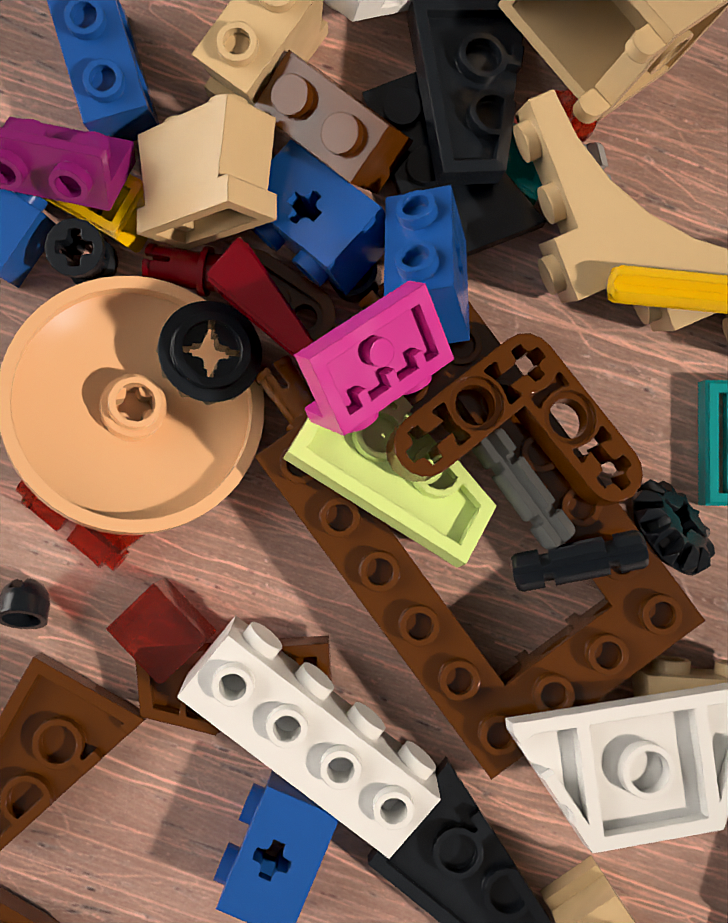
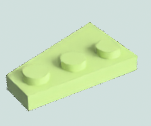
[283,395,497,567]

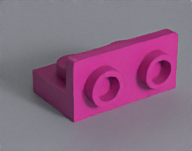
[294,281,454,436]

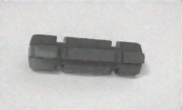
[472,428,576,550]

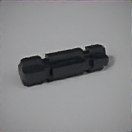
[511,530,649,592]

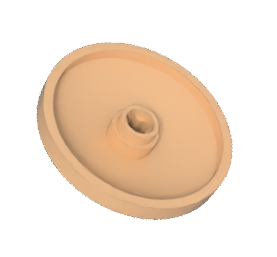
[0,276,265,535]

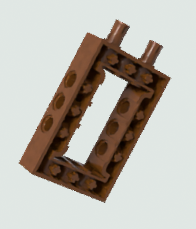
[255,283,705,780]

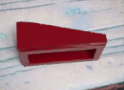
[206,237,314,359]

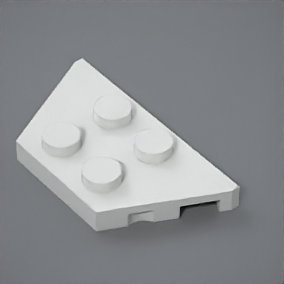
[505,682,728,853]

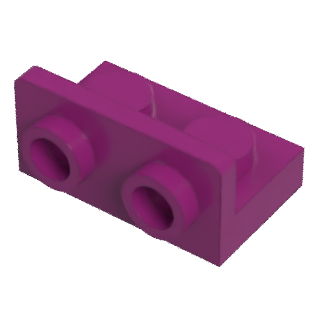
[0,116,136,211]

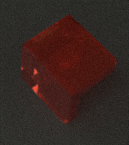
[106,578,216,683]

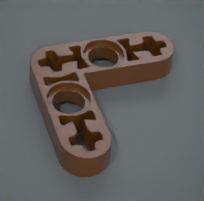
[386,333,643,506]

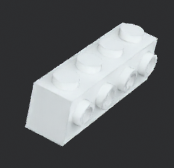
[177,616,441,859]

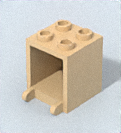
[498,0,728,124]

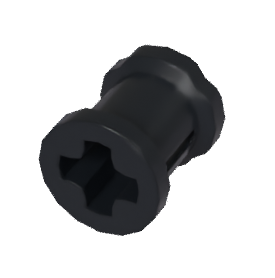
[44,218,119,285]

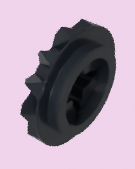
[156,301,262,405]
[632,479,715,576]

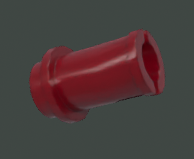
[142,243,222,297]

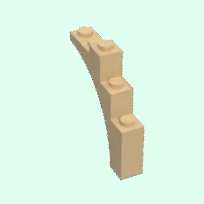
[513,89,728,342]

